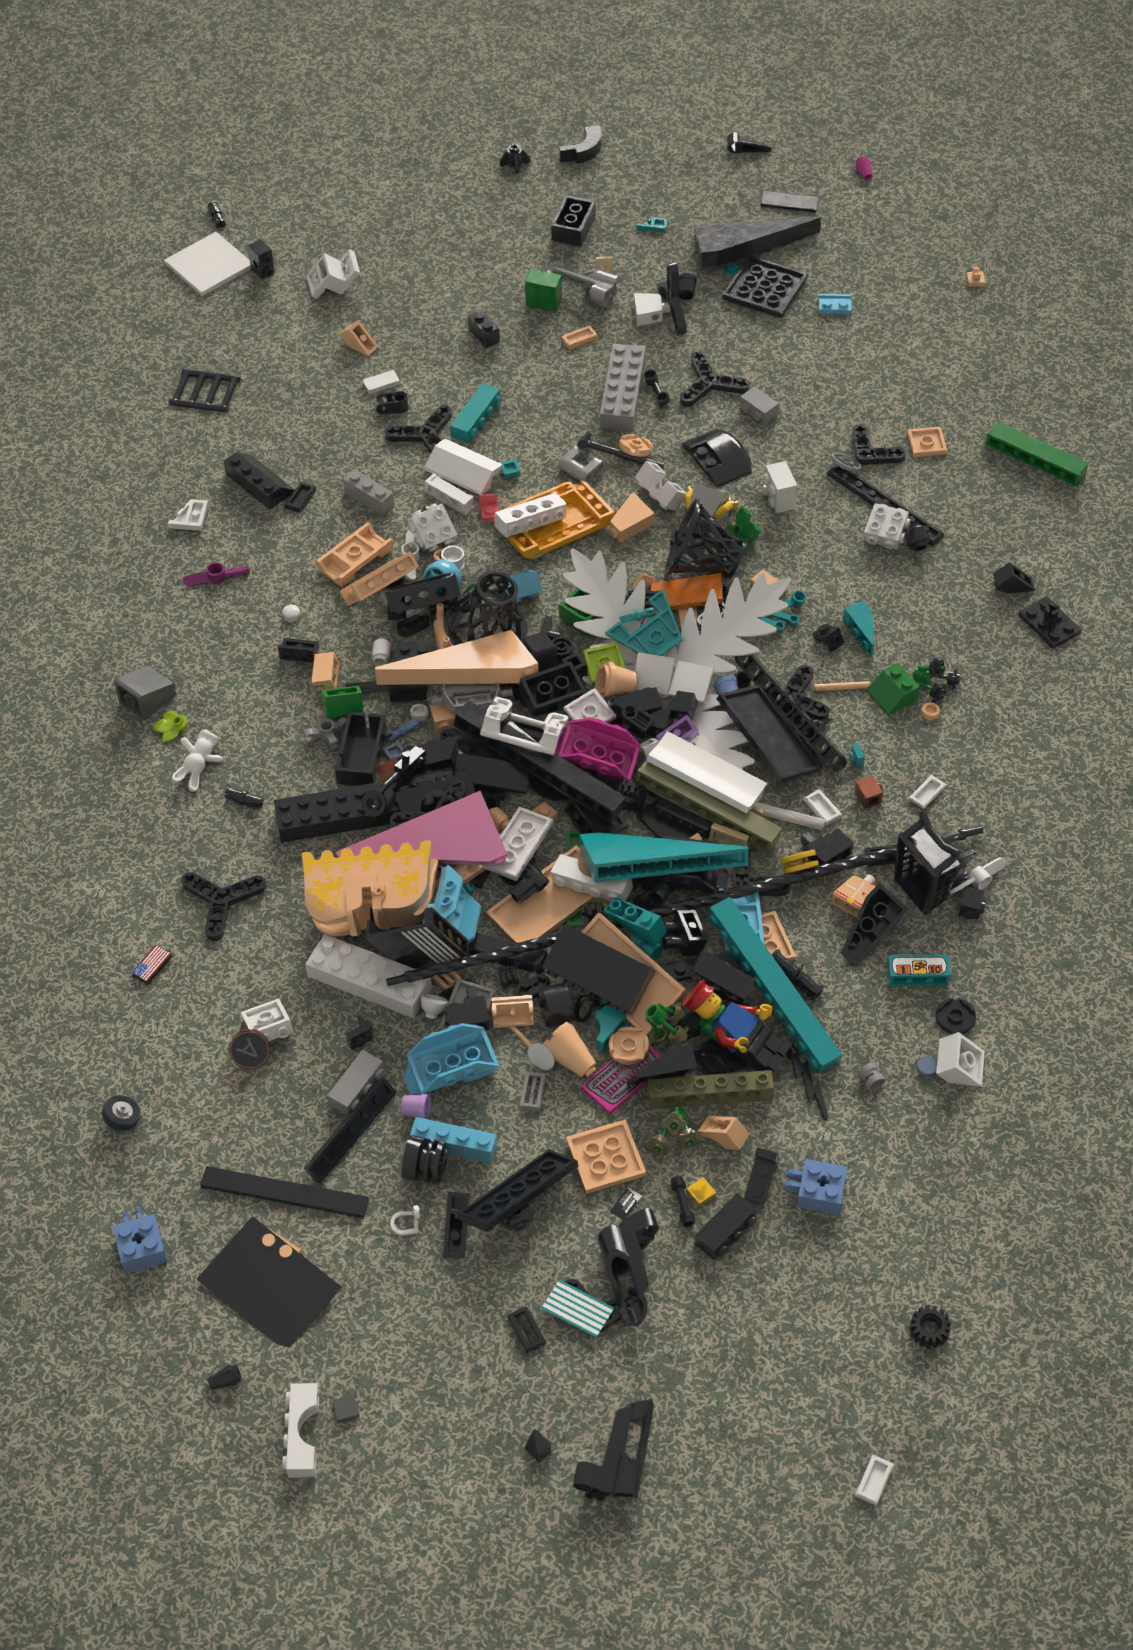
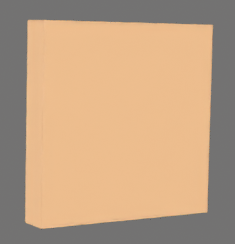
[907,427,947,457]

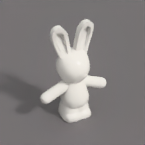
[171,729,223,792]

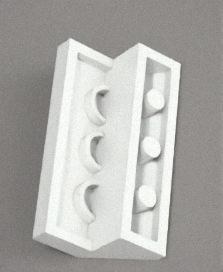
[424,439,502,495]

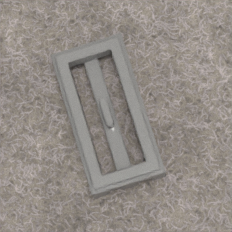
[519,1071,546,1112]

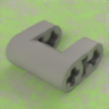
[558,446,605,484]

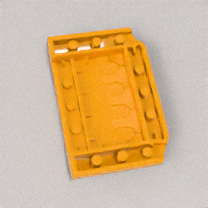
[494,480,615,559]

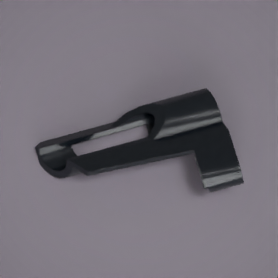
[598,1208,659,1327]
[573,1399,654,1501]

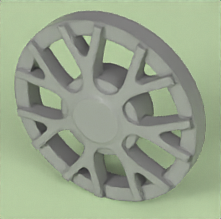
[830,452,861,472]

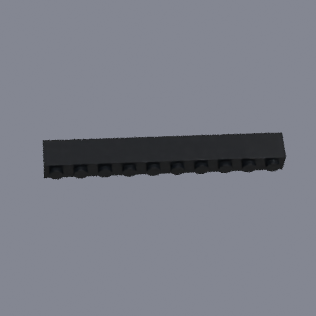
[454,701,626,823]

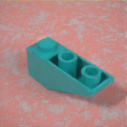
[842,601,875,656]
[603,897,667,945]

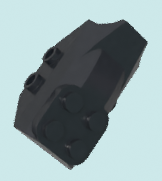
[638,836,728,892]

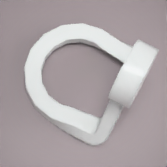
[390,1205,420,1235]

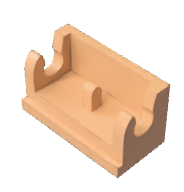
[312,652,339,691]
[492,995,534,1028]

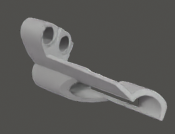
[546,265,619,309]

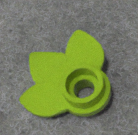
[153,711,188,743]

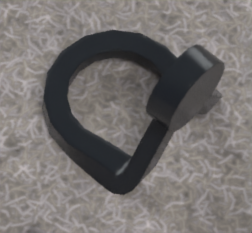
[574,995,605,1023]

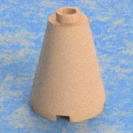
[543,1022,596,1078]

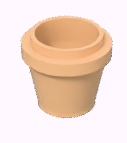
[595,661,637,699]

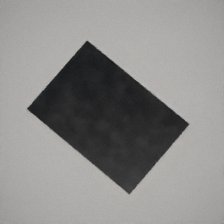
[197,1216,342,1348]

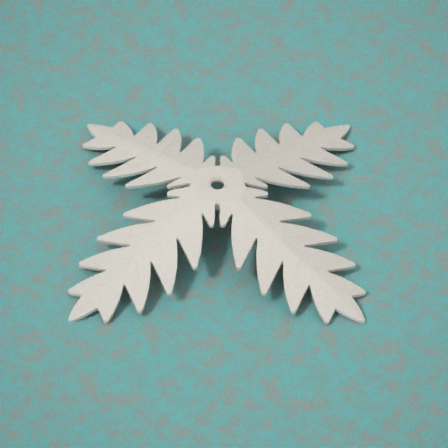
[563,549,791,770]

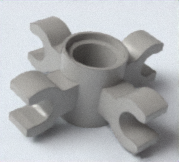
[304,709,347,751]

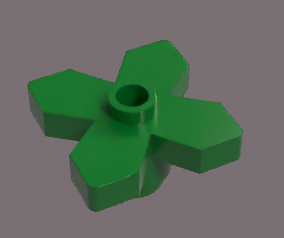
[724,507,761,555]

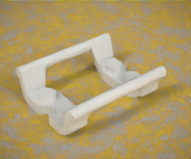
[480,697,569,756]

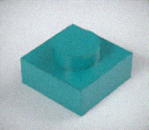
[500,459,521,479]
[849,743,865,769]

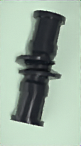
[772,949,824,1001]

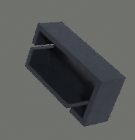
[335,711,387,786]

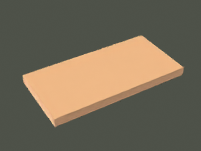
[486,845,597,943]
[582,912,687,1037]

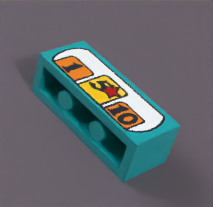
[887,954,951,986]

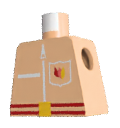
[832,875,876,918]

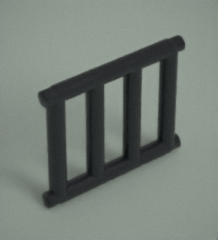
[169,369,241,412]

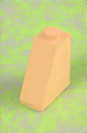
[609,493,654,543]

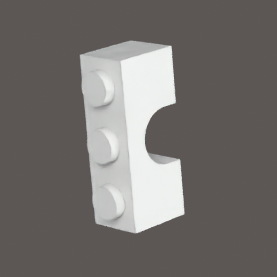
[635,461,687,511]

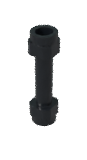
[671,1176,695,1227]

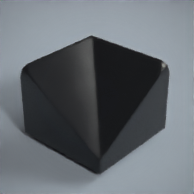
[525,1429,551,1463]

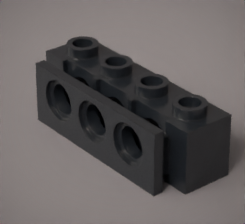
[385,572,461,614]

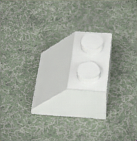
[936,1032,985,1087]

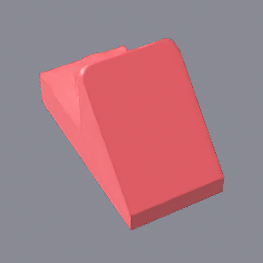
[479,494,499,522]

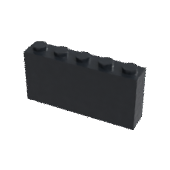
[542,924,656,1015]

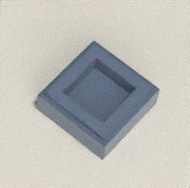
[382,742,404,761]

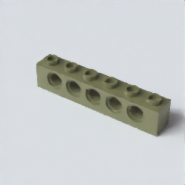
[648,1070,774,1109]

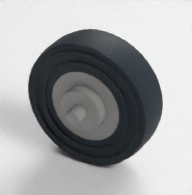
[102,1095,140,1131]

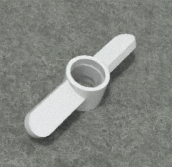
[401,530,420,581]
[949,857,1006,895]

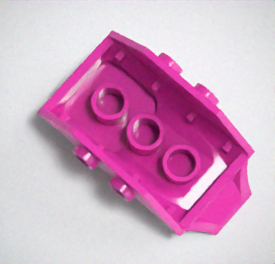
[555,718,641,782]

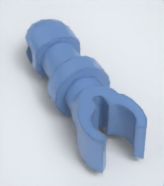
[385,718,419,742]

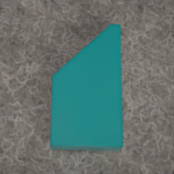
[637,217,668,233]

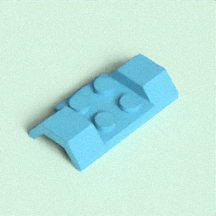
[719,888,765,960]

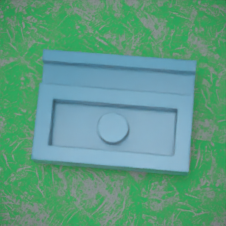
[818,294,852,314]

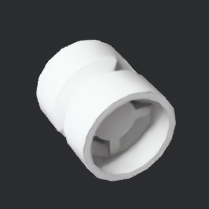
[441,546,465,576]

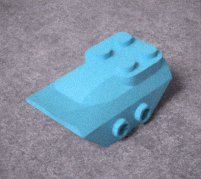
[423,865,481,942]
[403,1023,499,1095]

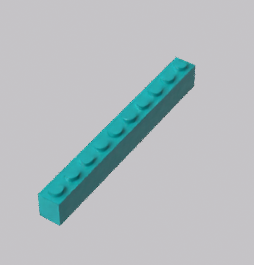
[708,897,842,1074]

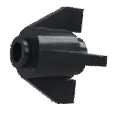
[499,144,530,173]

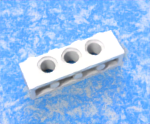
[495,493,566,538]

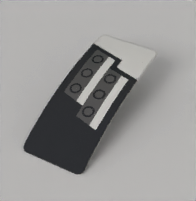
[610,1188,642,1220]

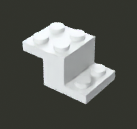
[307,249,360,299]

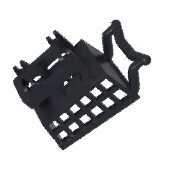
[894,810,976,915]

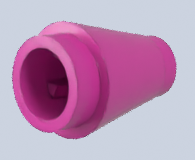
[855,156,873,180]

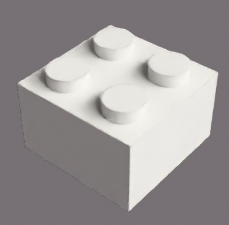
[763,461,797,513]

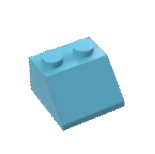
[500,570,542,603]

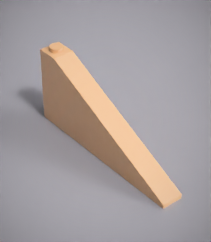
[375,630,538,685]

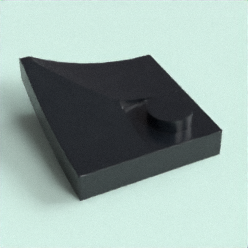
[693,1039,747,1075]

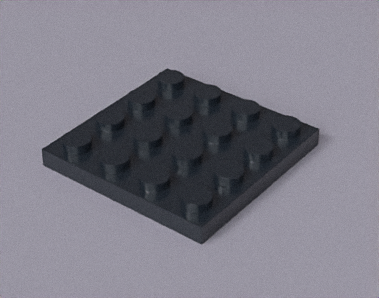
[722,255,808,318]

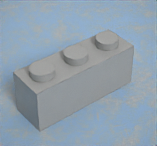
[343,469,394,516]
[327,1050,385,1116]

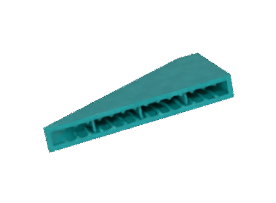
[579,833,748,882]

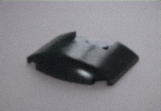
[682,429,752,487]

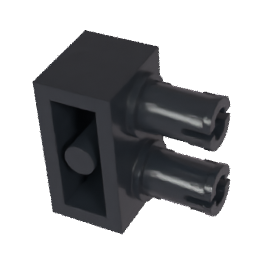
[662,910,708,956]

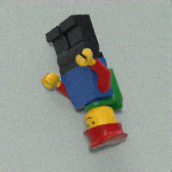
[681,979,792,1073]

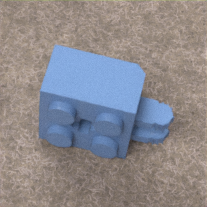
[783,1159,847,1215]
[112,1207,167,1274]

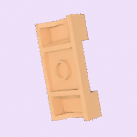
[317,522,393,588]

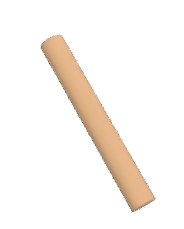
[814,681,870,692]

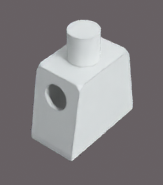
[634,293,671,326]

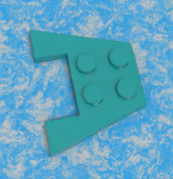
[605,589,683,656]

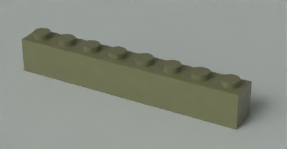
[635,761,782,855]

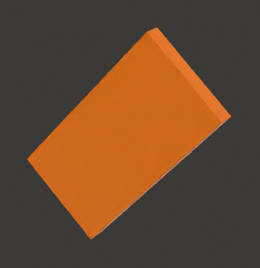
[651,573,723,610]

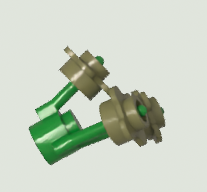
[645,1002,689,1049]
[648,1107,700,1155]

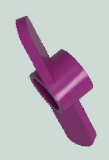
[183,562,250,586]

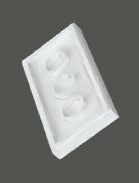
[482,807,553,881]

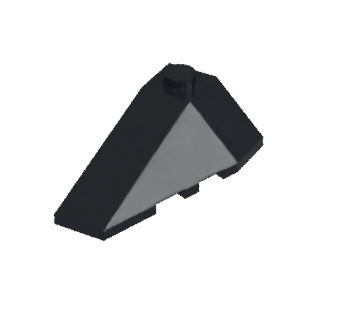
[840,882,909,967]

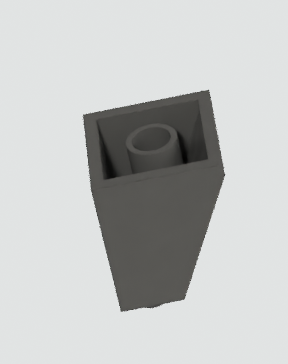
[113,666,176,721]

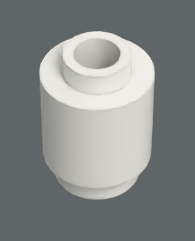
[372,638,391,666]

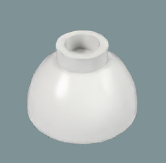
[420,994,448,1019]

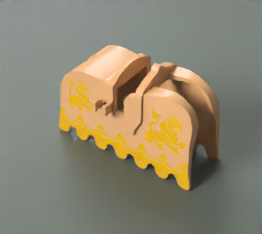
[302,840,438,936]

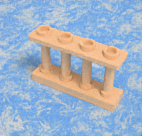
[339,551,419,606]

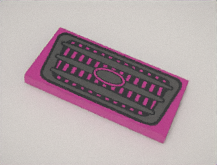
[581,1045,660,1115]

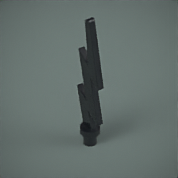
[787,1043,828,1120]

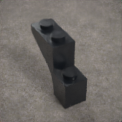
[646,691,698,738]

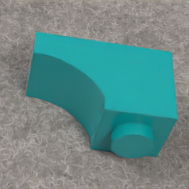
[594,1004,626,1053]

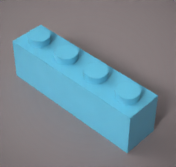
[410,1117,498,1164]

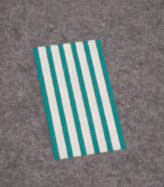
[541,1279,614,1337]

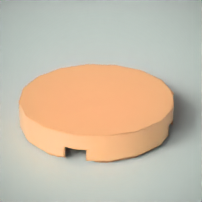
[619,434,653,457]
[608,1027,649,1065]

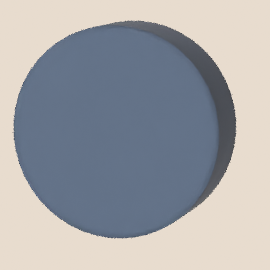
[917,1056,937,1078]

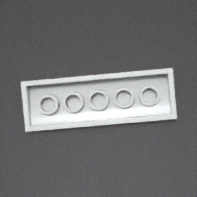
[646,731,767,814]

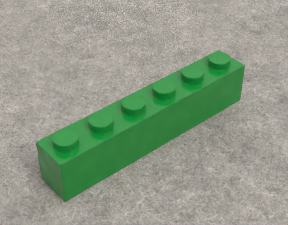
[985,421,1089,486]

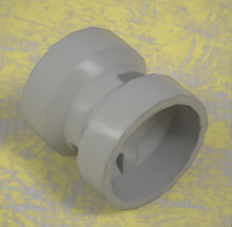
[858,1063,886,1092]

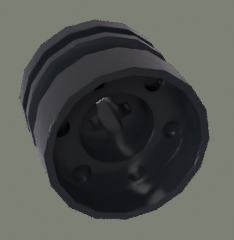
[402,1135,447,1185]

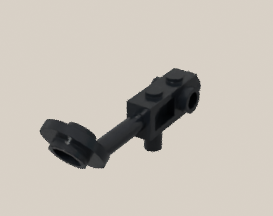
[361,746,426,817]

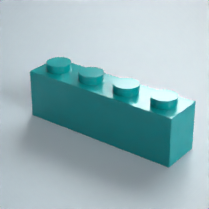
[450,383,502,443]

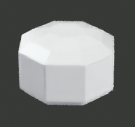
[282,604,301,622]
[410,704,428,722]

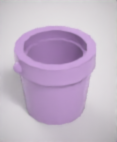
[401,1094,431,1119]

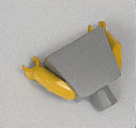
[684,484,739,521]

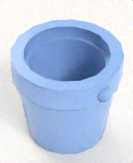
[713,675,738,695]

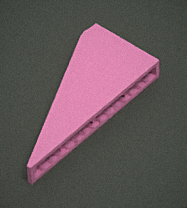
[336,791,509,866]

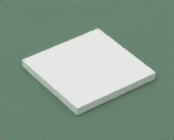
[164,232,251,296]

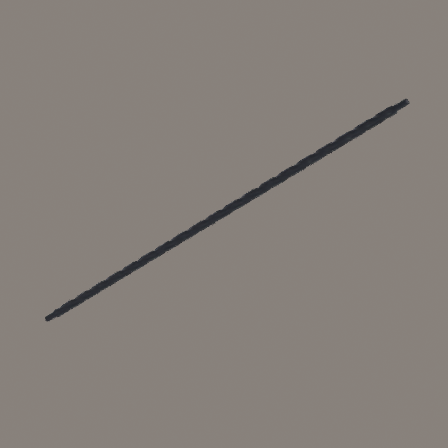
[386,826,983,986]

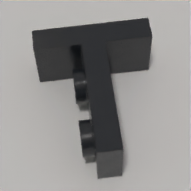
[744,1147,780,1205]

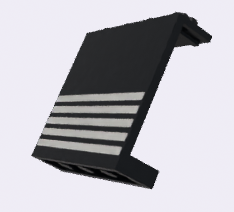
[365,907,469,969]

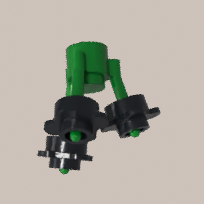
[913,658,961,703]

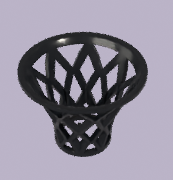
[664,497,746,579]
[444,571,527,646]

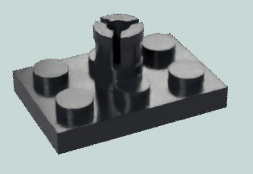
[1018,596,1082,649]

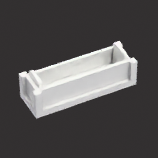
[425,474,474,516]

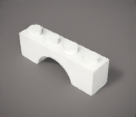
[550,854,633,902]
[283,1383,319,1477]

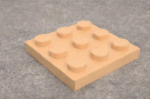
[566,1119,646,1194]

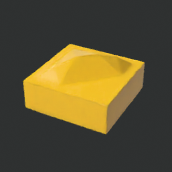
[686,1177,716,1207]

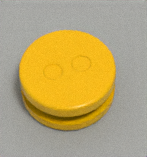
[780,850,819,874]

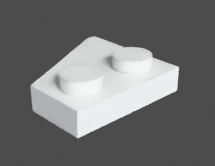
[168,499,209,531]

